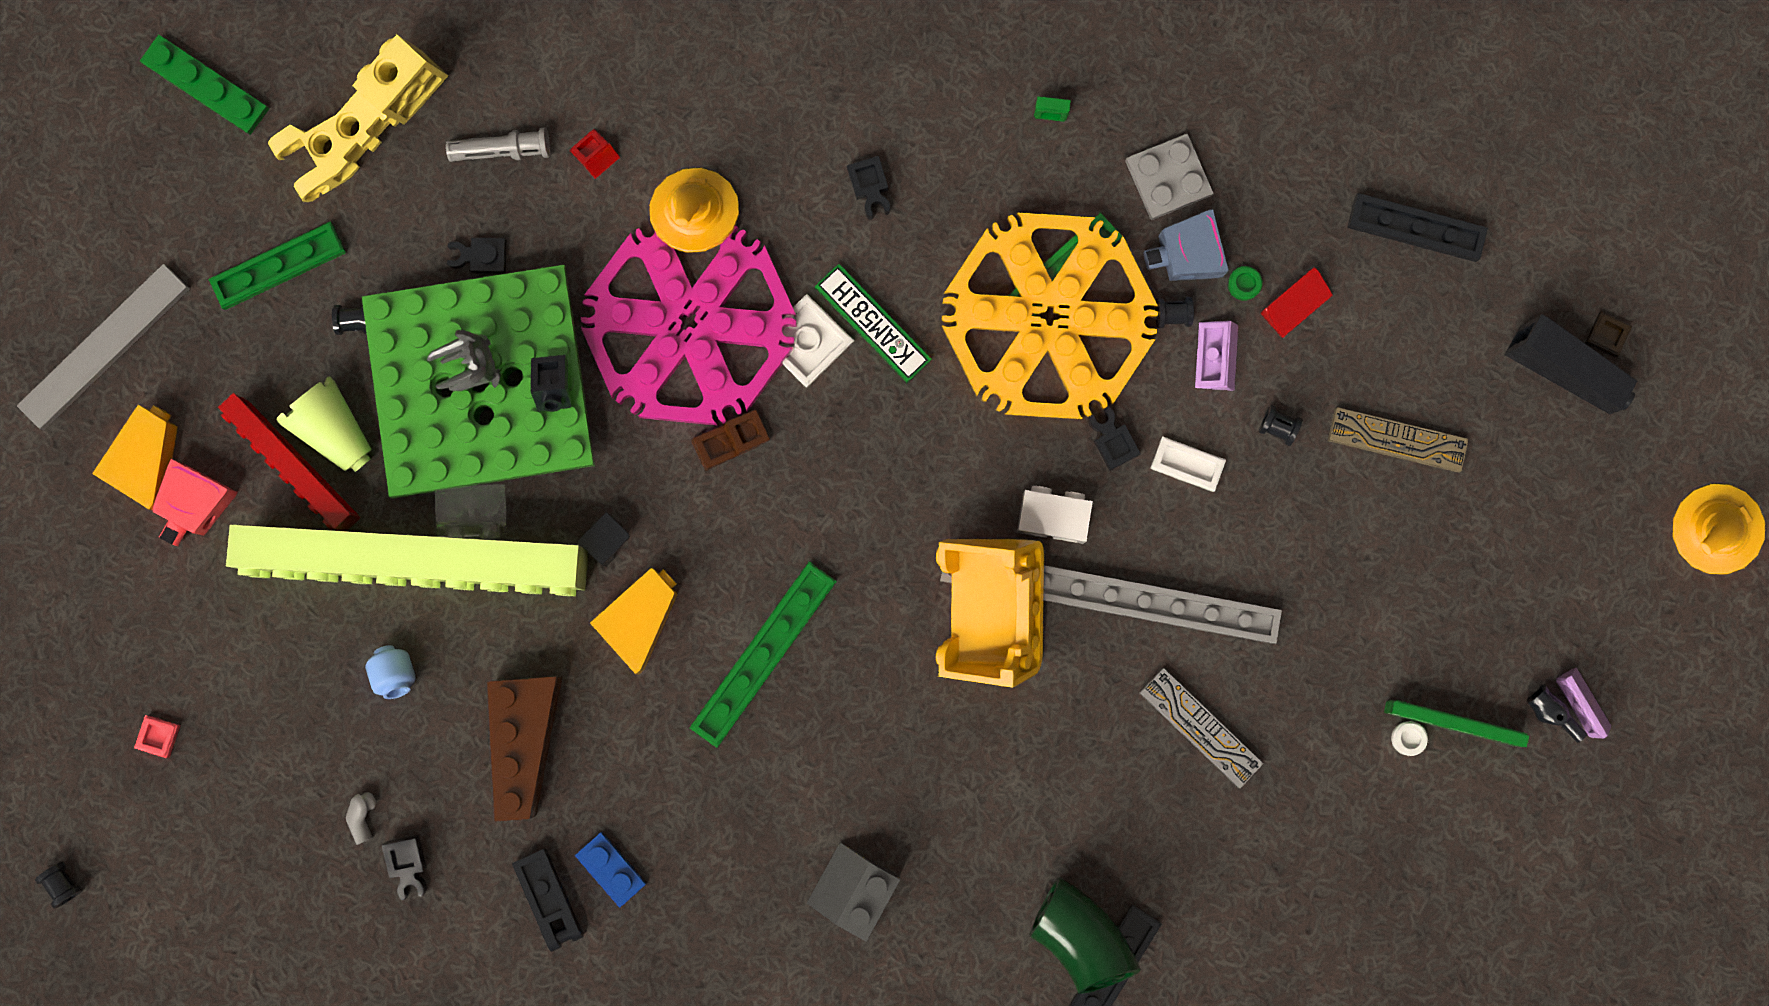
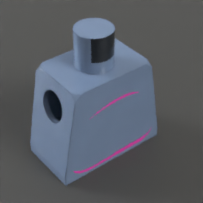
[1144,209,1229,281]

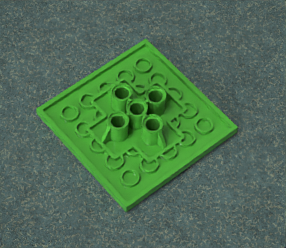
[362,265,595,498]

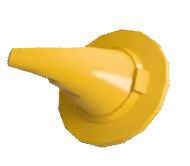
[649,168,739,253]
[1673,484,1765,574]

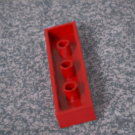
[218,393,361,532]

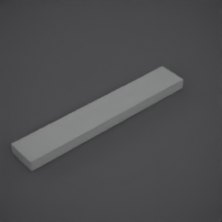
[17,264,190,430]

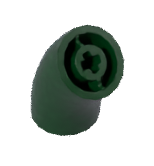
[1029,877,1141,994]

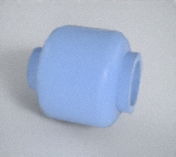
[365,645,416,699]

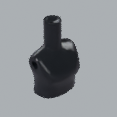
[1526,684,1588,743]

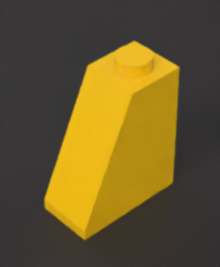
[92,405,178,510]
[590,568,678,674]

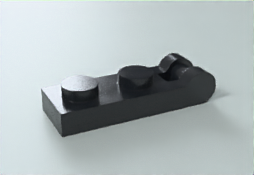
[512,848,584,952]

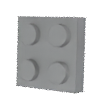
[1125,134,1213,220]

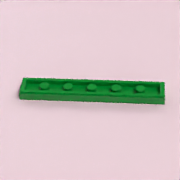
[690,562,837,748]

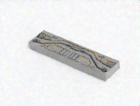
[1139,668,1263,788]

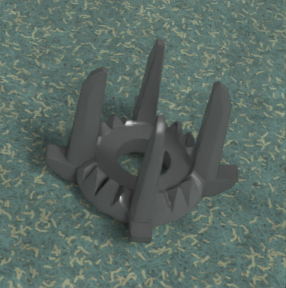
[427,330,501,391]

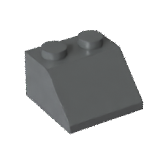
[806,842,900,942]

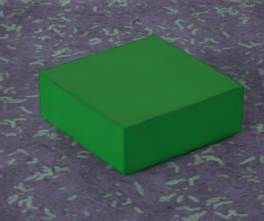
[1034,96,1071,122]

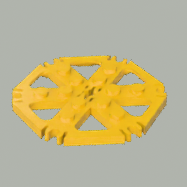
[942,213,1158,419]

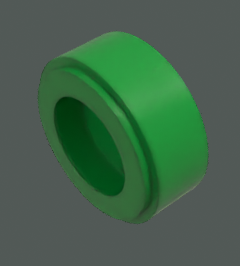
[1228,266,1262,301]

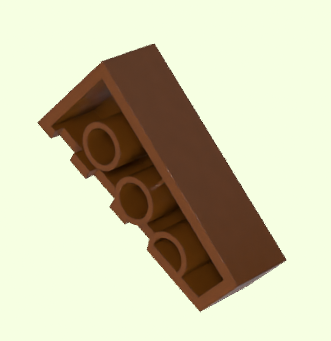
[487,676,562,822]

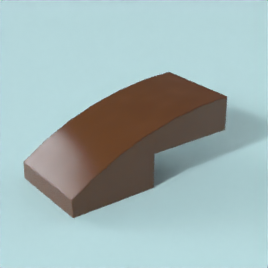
[692,410,770,471]

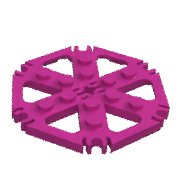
[581,226,797,426]

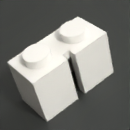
[1017,486,1093,544]

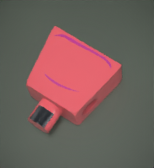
[153,459,238,547]

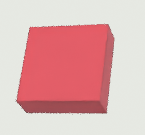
[134,715,181,758]

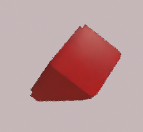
[569,129,620,179]

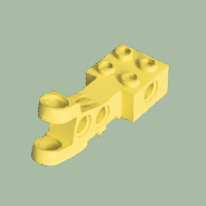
[268,34,448,202]

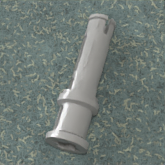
[446,127,550,162]

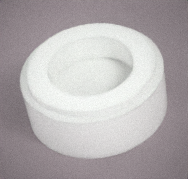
[1391,721,1428,756]

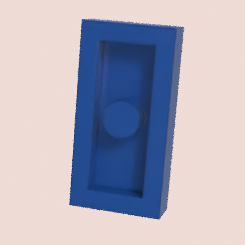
[575,832,647,908]

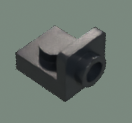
[531,355,571,412]

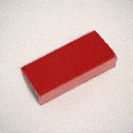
[1261,267,1333,338]

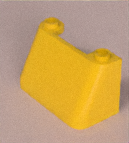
[936,539,1044,688]

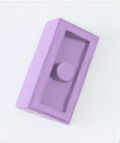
[1195,321,1238,391]
[1556,668,1611,739]

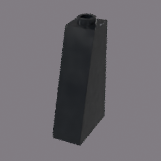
[1504,314,1638,415]

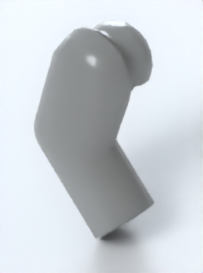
[346,792,376,845]

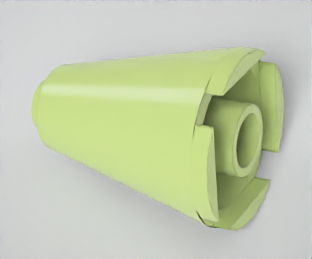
[276,376,372,472]

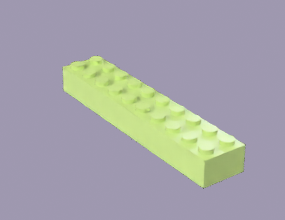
[226,525,588,597]

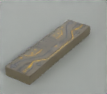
[1328,407,1468,473]

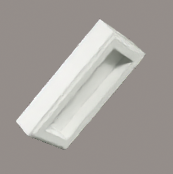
[1150,437,1226,492]

